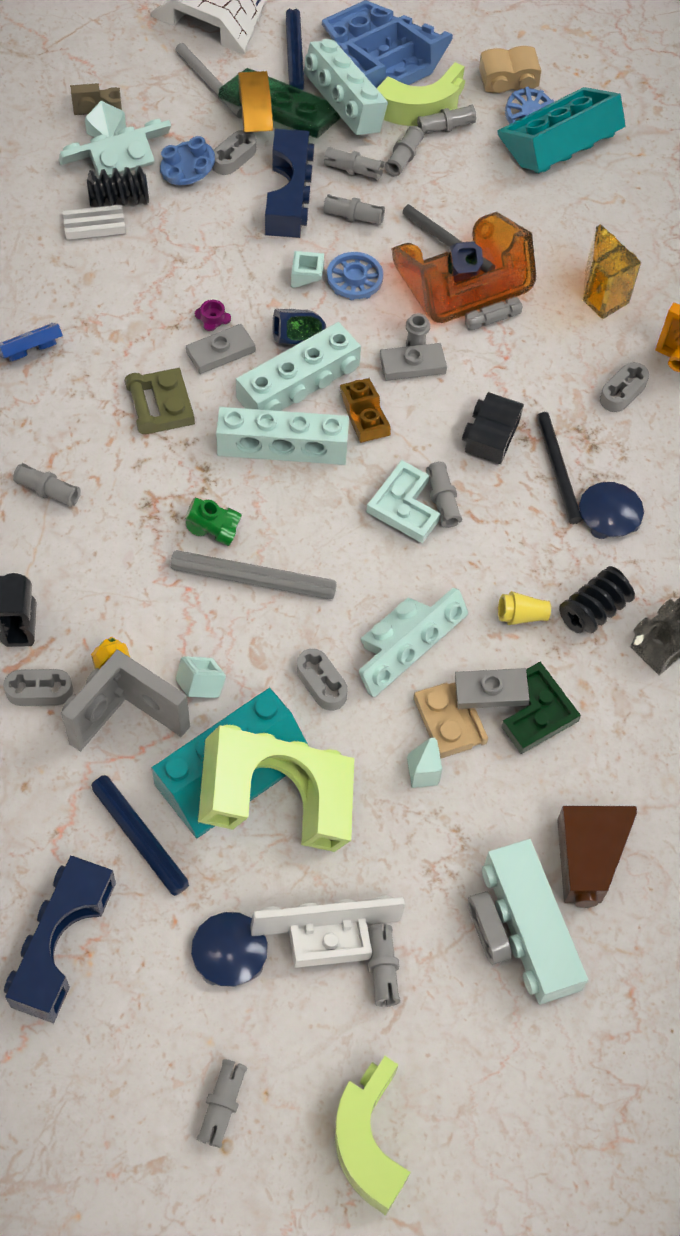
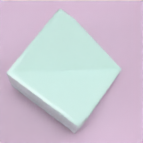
[85,101,126,138]
[291,251,324,288]
[176,656,226,698]
[407,738,442,788]

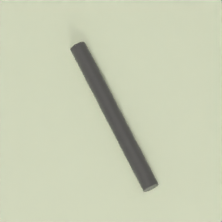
[402,204,496,275]

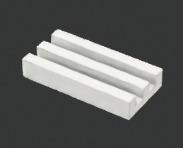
[63,204,126,240]

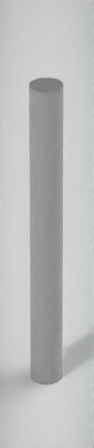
[175,43,242,118]

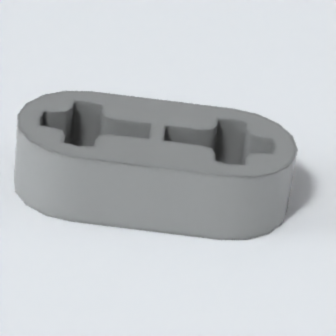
[212,130,256,175]
[600,362,649,412]
[297,649,347,711]
[3,669,73,706]
[468,891,512,965]

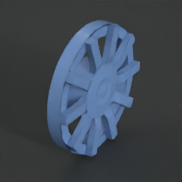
[505,86,554,124]
[327,252,383,300]

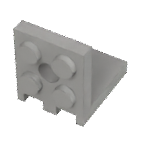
[61,649,190,752]

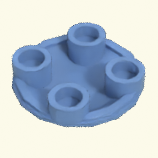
[160,136,215,186]

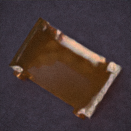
[391,211,536,323]

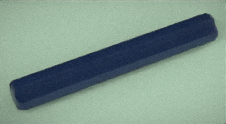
[286,8,304,93]
[91,775,189,896]

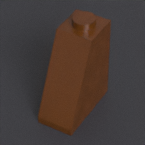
[557,806,637,908]

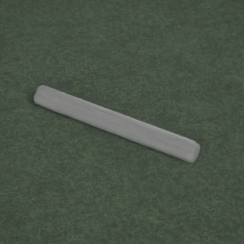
[171,550,336,599]

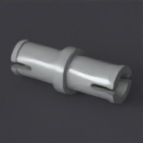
[417,105,476,135]
[385,126,424,176]
[324,147,384,180]
[323,194,385,226]
[426,462,462,528]
[13,463,81,507]
[368,924,400,1007]
[197,1059,247,1148]

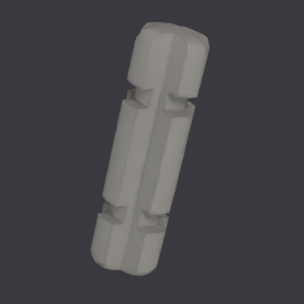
[464,297,523,330]

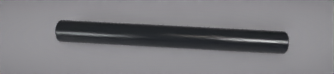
[537,412,582,524]

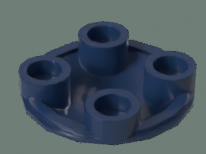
[579,482,644,539]
[191,912,268,987]

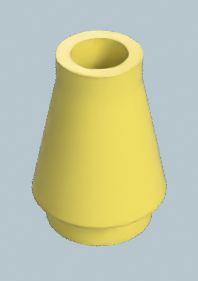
[498,591,551,625]

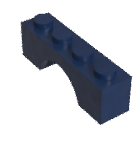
[265,129,314,238]
[4,855,116,1024]

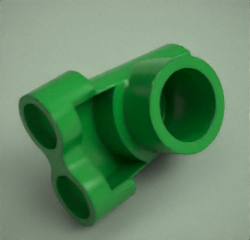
[185,497,242,546]

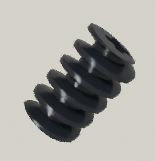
[86,166,149,208]
[559,566,635,633]

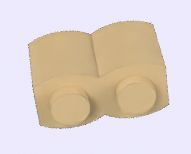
[479,46,541,93]

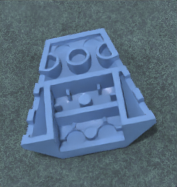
[322,0,453,88]

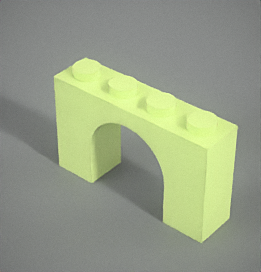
[198,725,354,852]

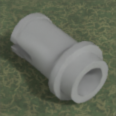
[406,313,430,347]

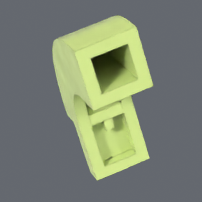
[377,62,465,126]
[335,1056,410,1215]

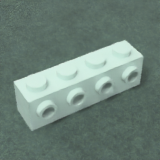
[304,39,388,135]
[236,322,361,411]
[482,839,588,1005]

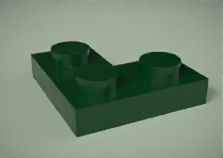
[501,661,581,754]

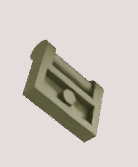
[124,367,195,434]

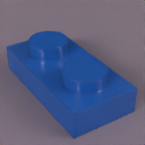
[0,323,63,361]

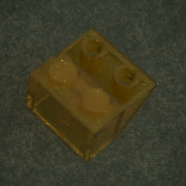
[583,224,641,319]

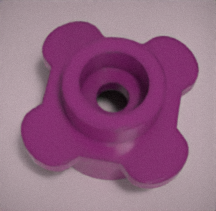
[195,299,231,331]

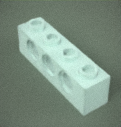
[216,407,349,465]

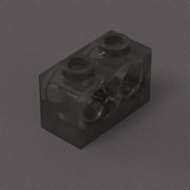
[630,598,680,675]

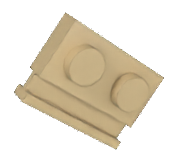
[413,682,488,759]

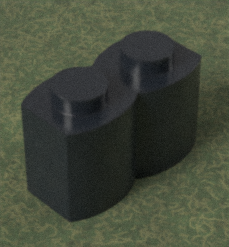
[462,392,524,464]
[0,573,37,647]

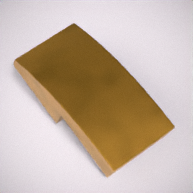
[238,71,273,132]
[340,378,391,443]

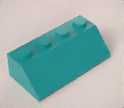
[497,87,626,173]
[151,687,309,839]

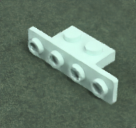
[59,119,171,178]
[359,588,468,697]

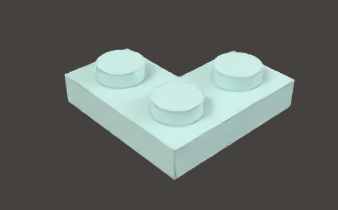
[366,460,441,543]

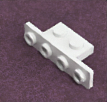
[250,895,405,968]

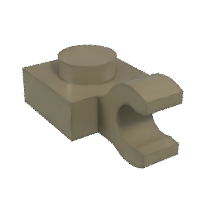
[70,83,122,115]

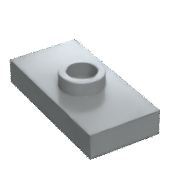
[186,324,256,374]
[380,343,447,381]
[455,668,529,709]

